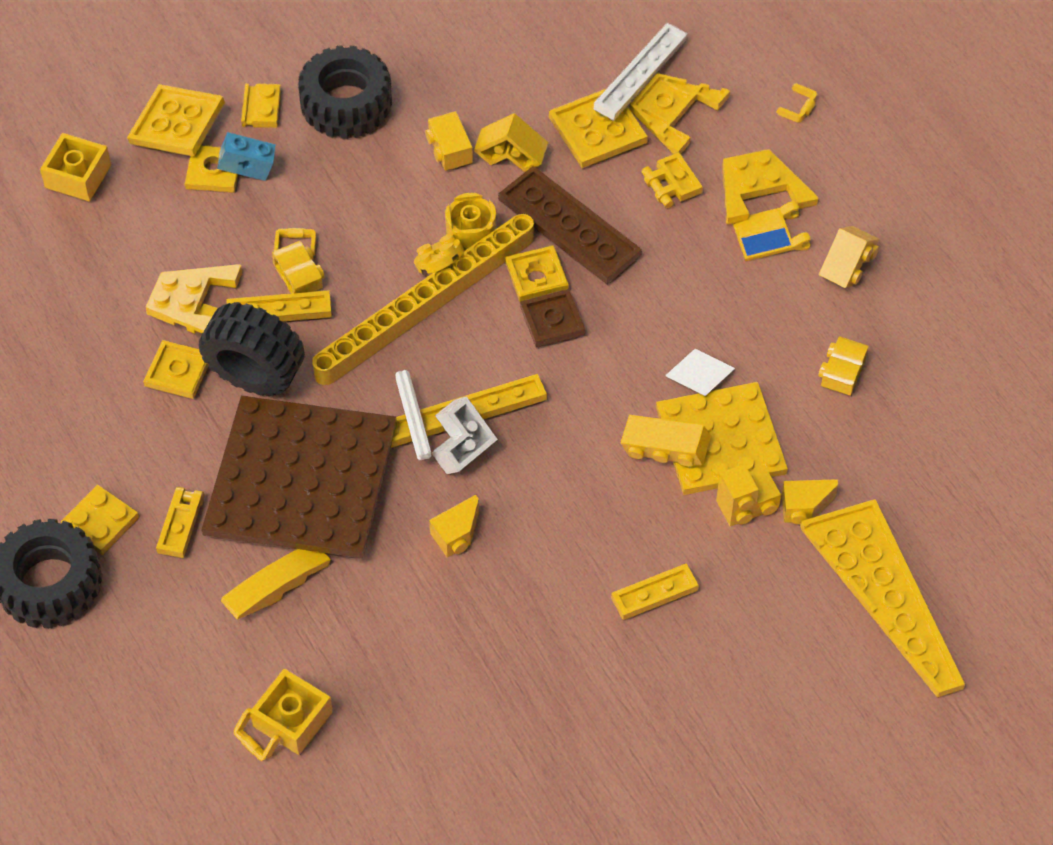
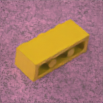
[621,415,711,466]

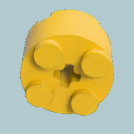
[445,193,496,251]

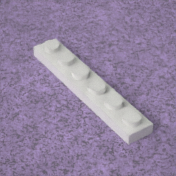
[593,23,687,120]

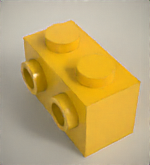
[425,111,473,171]

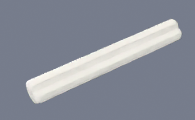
[396,370,431,461]

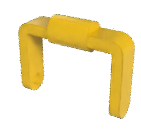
[776,84,817,123]
[274,228,316,256]
[234,708,281,761]

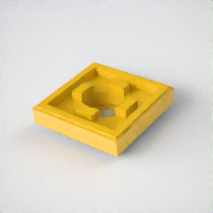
[185,146,238,193]
[505,245,569,302]

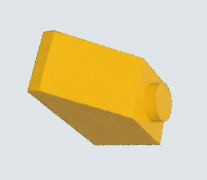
[781,480,838,524]
[429,495,479,558]

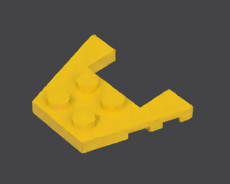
[630,73,730,154]
[722,149,819,224]
[146,265,242,334]

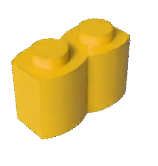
[272,241,325,294]
[818,336,869,396]

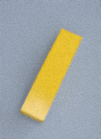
[221,549,331,620]

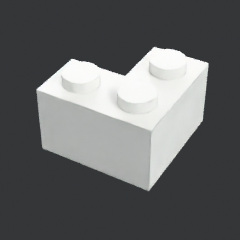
[432,396,498,474]

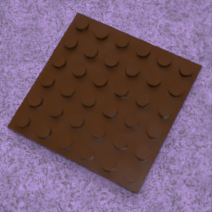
[201,395,397,558]

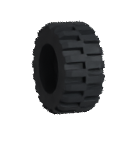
[298,45,392,139]
[199,302,305,396]
[0,519,102,628]

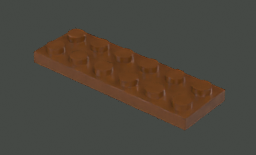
[498,166,642,284]

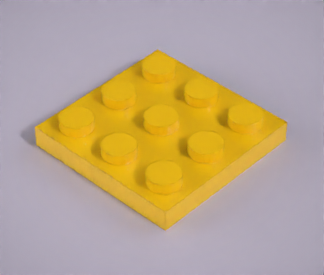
[127,84,225,156]
[549,89,648,168]

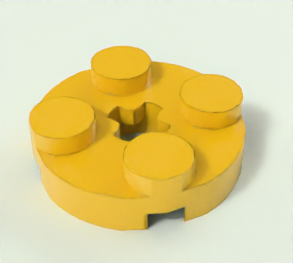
[414,234,464,274]

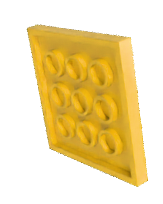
[656,382,788,495]

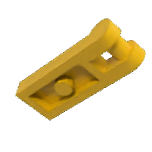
[156,487,204,558]

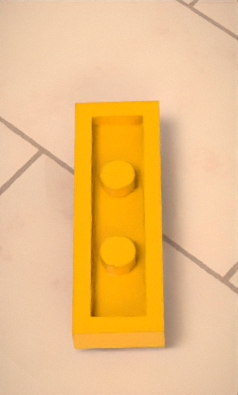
[611,563,699,620]

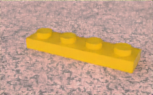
[227,290,332,321]

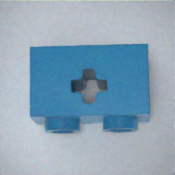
[217,132,275,181]

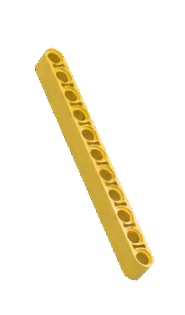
[312,214,534,385]

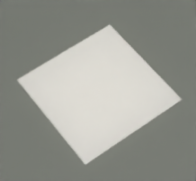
[665,349,735,396]

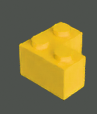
[474,113,548,172]
[819,226,879,288]
[716,464,781,527]

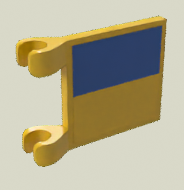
[732,201,811,262]

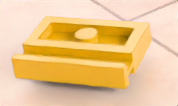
[241,84,281,128]

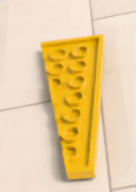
[800,499,965,698]

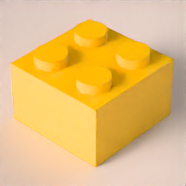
[40,133,111,202]
[250,668,333,755]

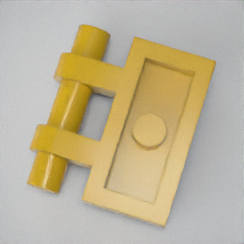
[642,152,703,208]

